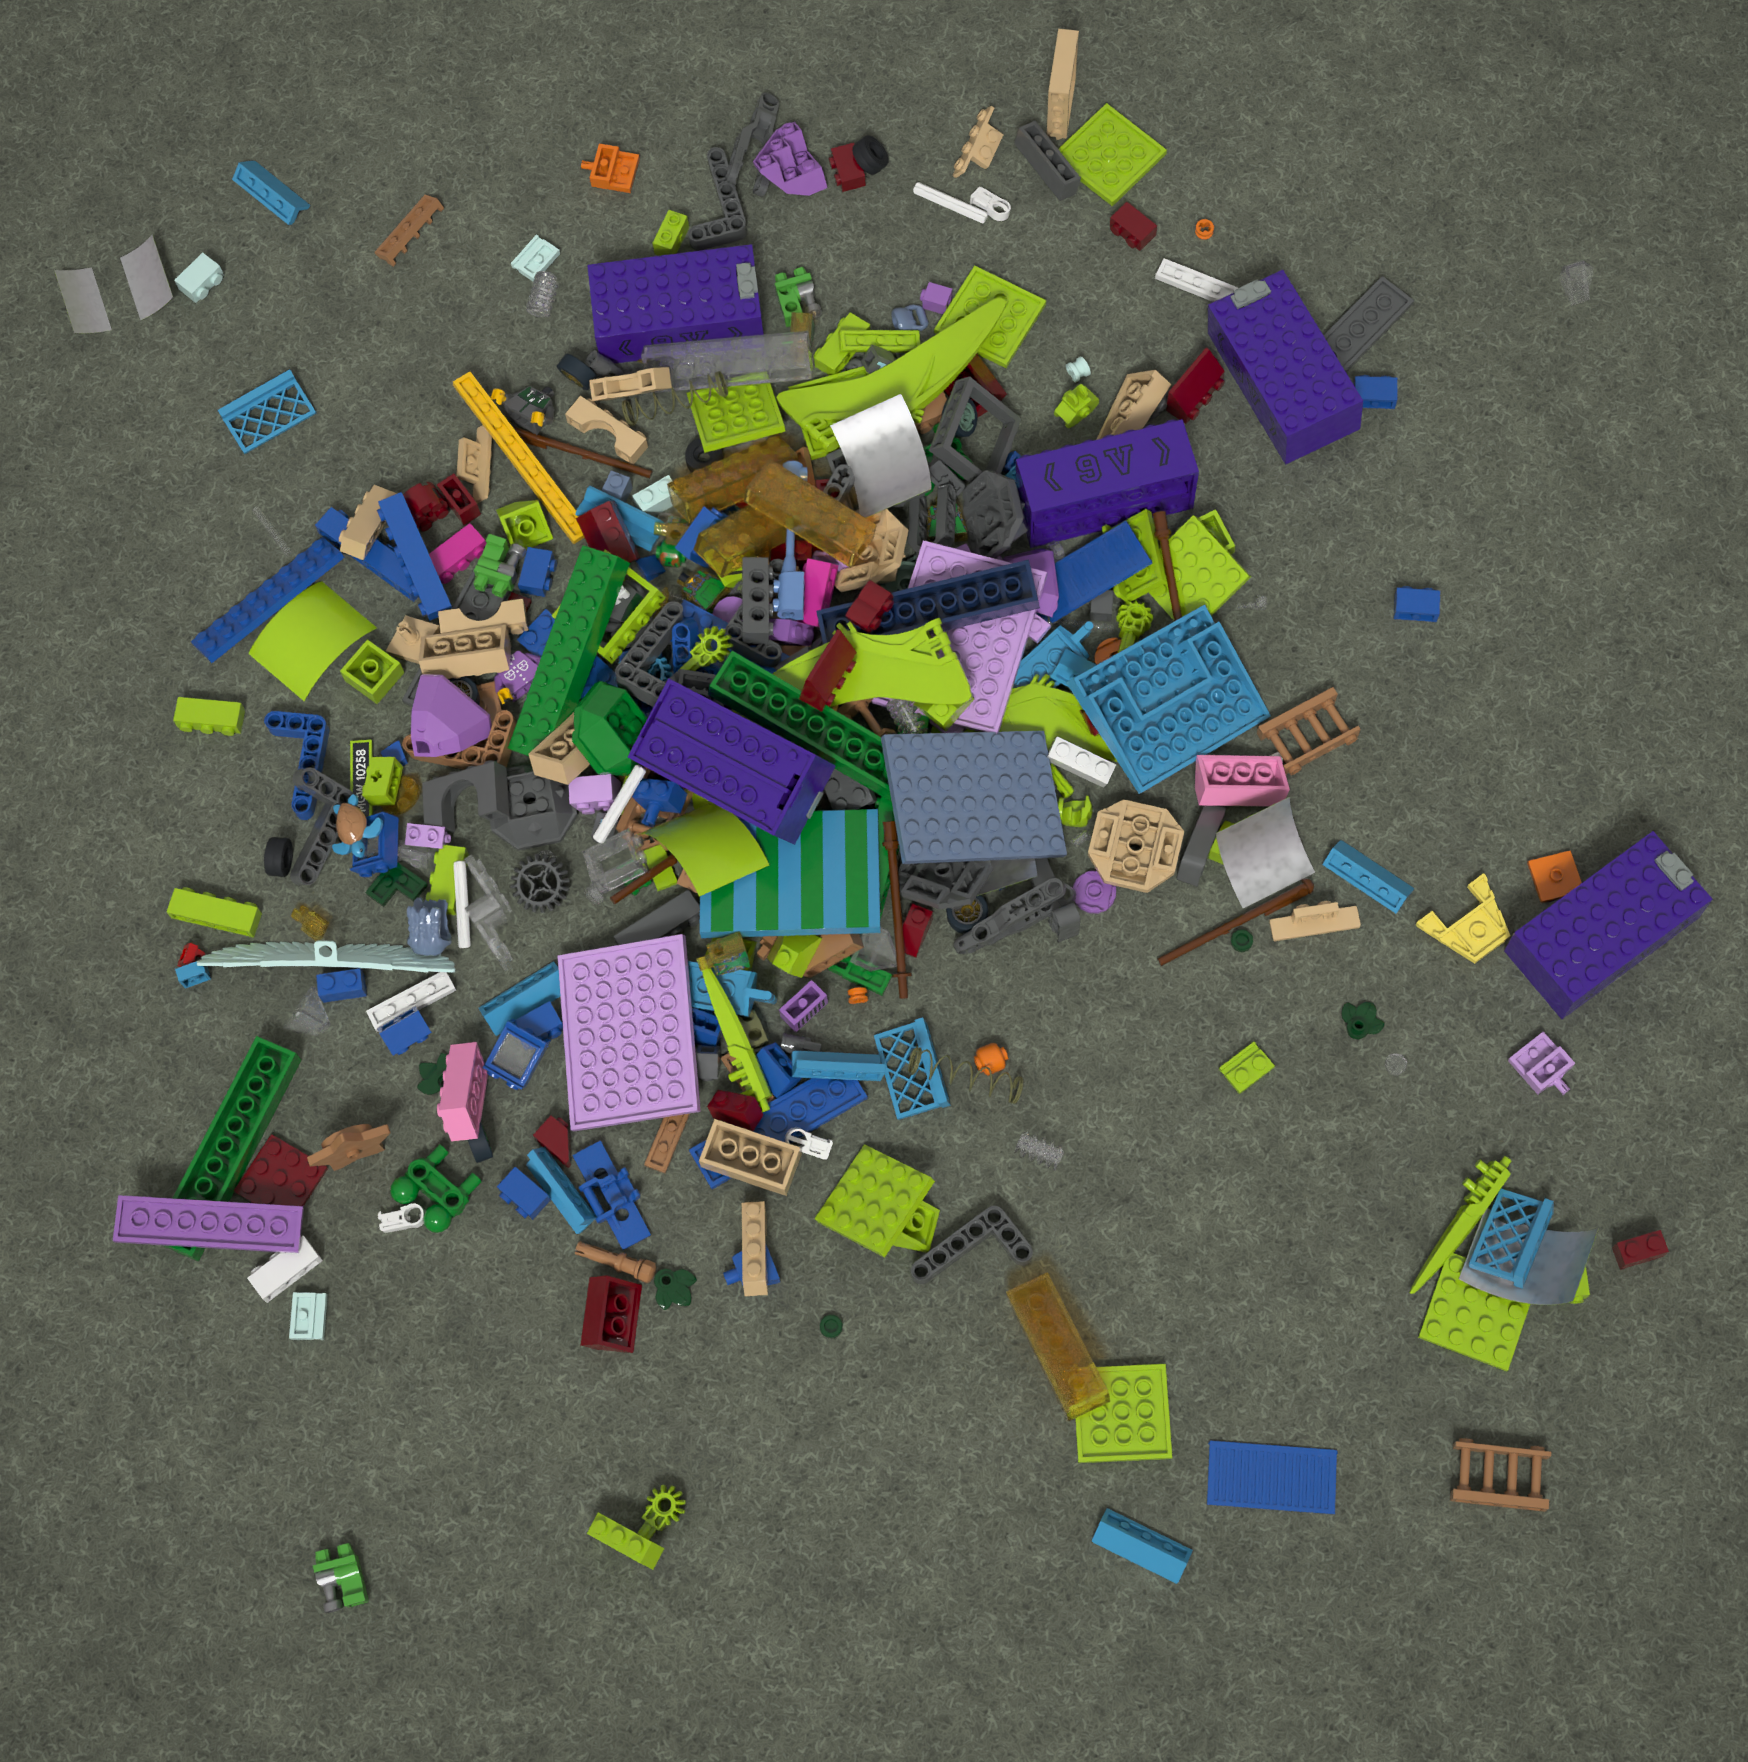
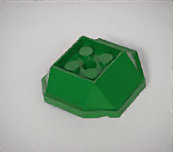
[572,681,648,776]

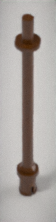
[1152,511,1182,621]
[882,821,912,999]

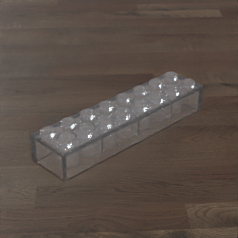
[641,331,814,393]

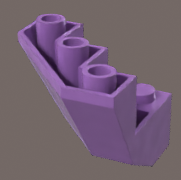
[753,122,828,196]
[1002,548,1059,617]
[411,674,492,757]

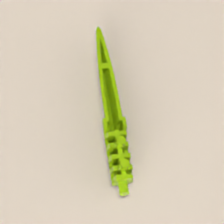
[700,960,773,1112]
[1409,1156,1512,1294]

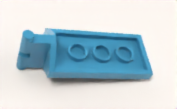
[1012,621,1093,689]
[688,961,777,1017]

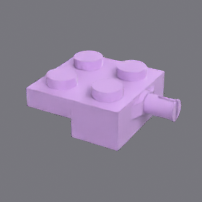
[1508,1032,1575,1095]

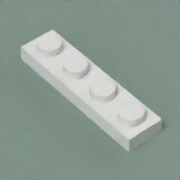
[1155,258,1238,302]
[366,972,456,1032]

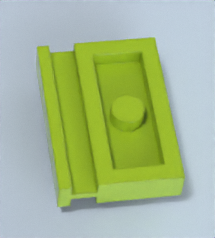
[1219,1042,1275,1094]

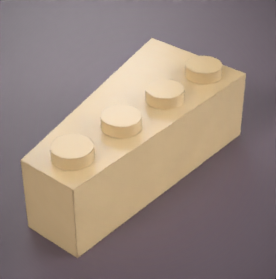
[1096,370,1171,440]

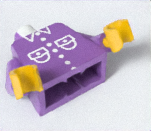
[494,651,541,704]

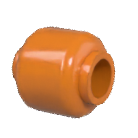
[973,1043,1008,1076]

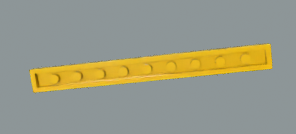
[453,372,585,544]

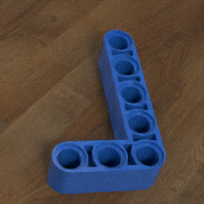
[672,618,777,675]
[264,711,330,820]

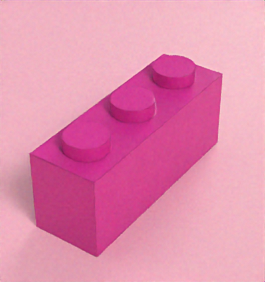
[429,523,486,584]
[794,558,839,627]

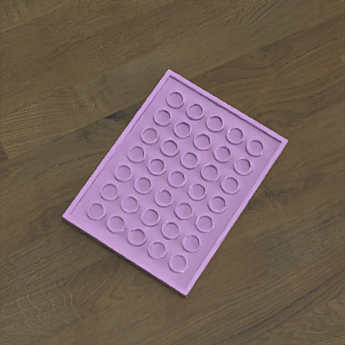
[872,540,1048,734]
[558,934,701,1131]

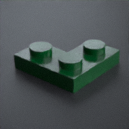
[365,862,428,907]

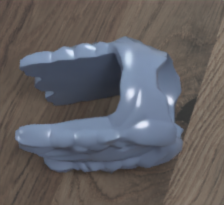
[407,897,451,956]

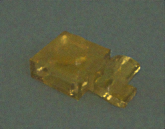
[291,905,329,941]

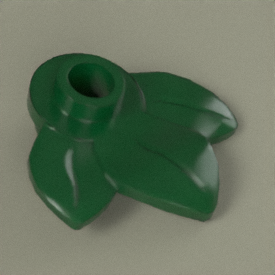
[1341,1002,1385,1040]
[417,1053,447,1095]
[654,1269,697,1310]

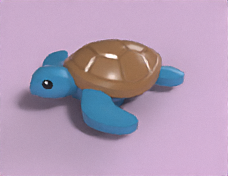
[332,794,383,858]

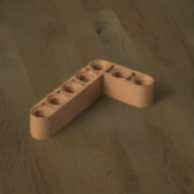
[402,710,517,770]

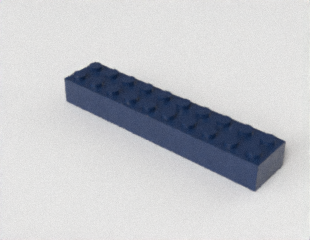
[816,559,1040,645]

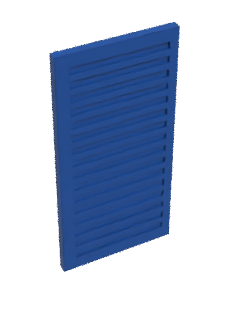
[1048,521,1152,623]
[1207,1441,1338,1514]

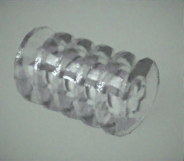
[526,271,559,318]
[886,698,929,734]
[1014,1128,1064,1172]

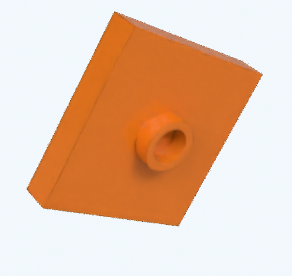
[1527,850,1582,903]

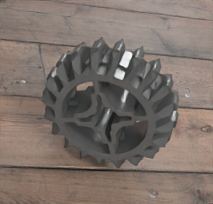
[510,854,570,913]

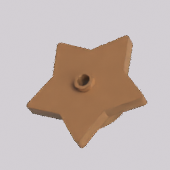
[307,1124,391,1171]

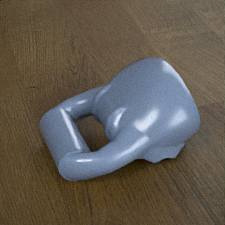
[891,304,929,331]

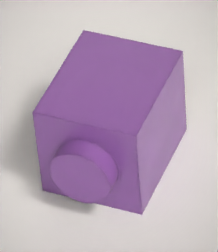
[920,282,953,314]

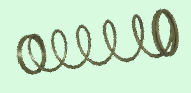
[622,371,728,426]
[908,1046,1024,1104]

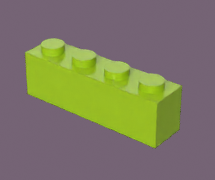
[167,887,262,938]

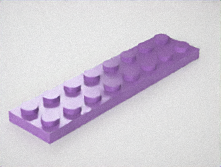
[113,1195,304,1253]

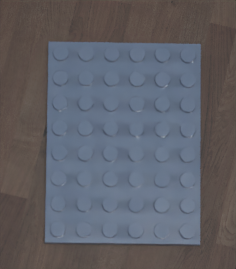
[881,731,1067,864]

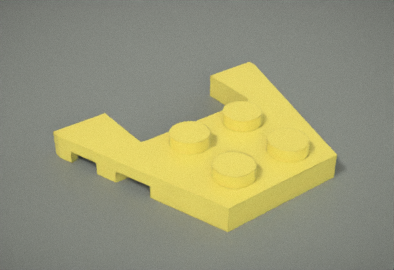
[1416,873,1511,964]

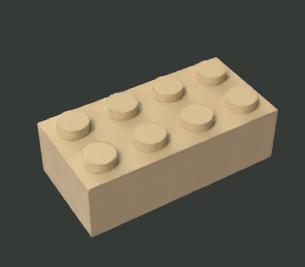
[419,625,511,679]
[529,713,590,785]
[699,1119,802,1196]

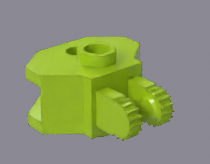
[1054,384,1099,428]

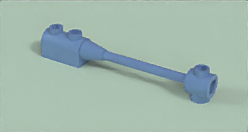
[773,461,808,620]

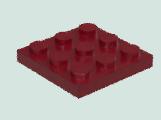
[234,1134,328,1206]

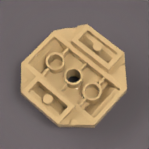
[1088,800,1184,893]

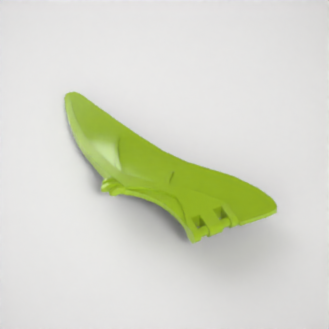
[776,297,1006,452]
[731,618,972,727]
[930,674,1118,762]

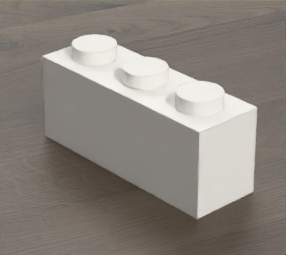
[1047,737,1116,787]
[247,1236,323,1303]

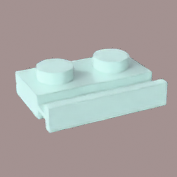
[511,234,560,283]
[289,1292,328,1340]

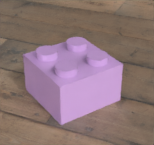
[569,774,622,815]

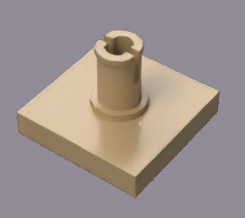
[386,615,440,664]

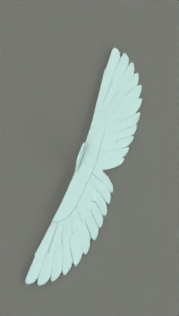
[197,940,456,973]

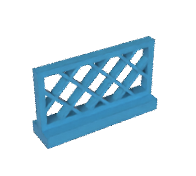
[218,369,317,454]
[874,1017,951,1120]
[1469,1189,1554,1289]

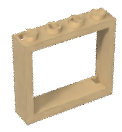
[1047,29,1079,140]

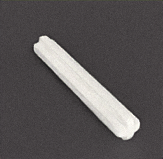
[913,182,988,223]
[593,765,646,843]
[454,861,471,948]

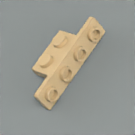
[953,106,1003,178]
[457,425,492,503]
[1269,901,1361,941]

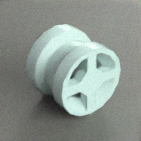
[1066,356,1091,383]

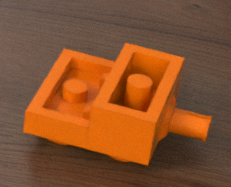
[581,143,640,193]

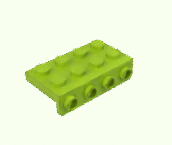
[1102,509,1167,602]

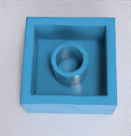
[175,961,211,989]

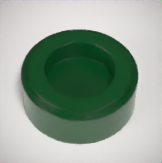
[1231,929,1253,952]
[820,1315,843,1339]

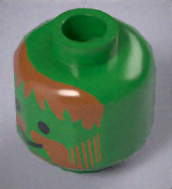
[656,539,687,568]

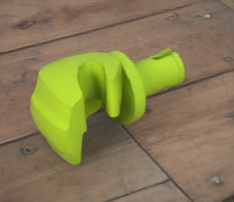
[1057,796,1093,827]

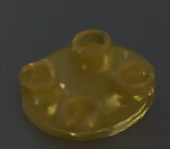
[379,776,420,815]

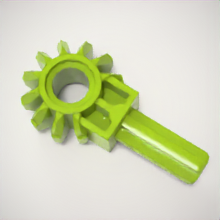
[1116,600,1153,653]
[678,626,733,671]
[637,1485,686,1540]

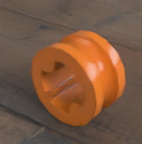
[1195,219,1214,239]
[847,987,868,1004]

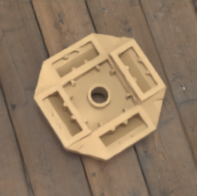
[834,509,909,592]

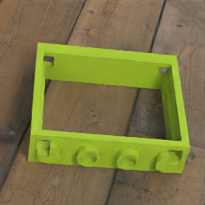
[552,550,666,664]

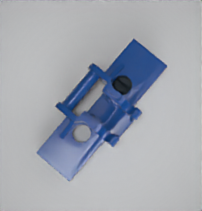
[572,1141,651,1250]

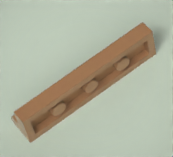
[374,195,444,267]

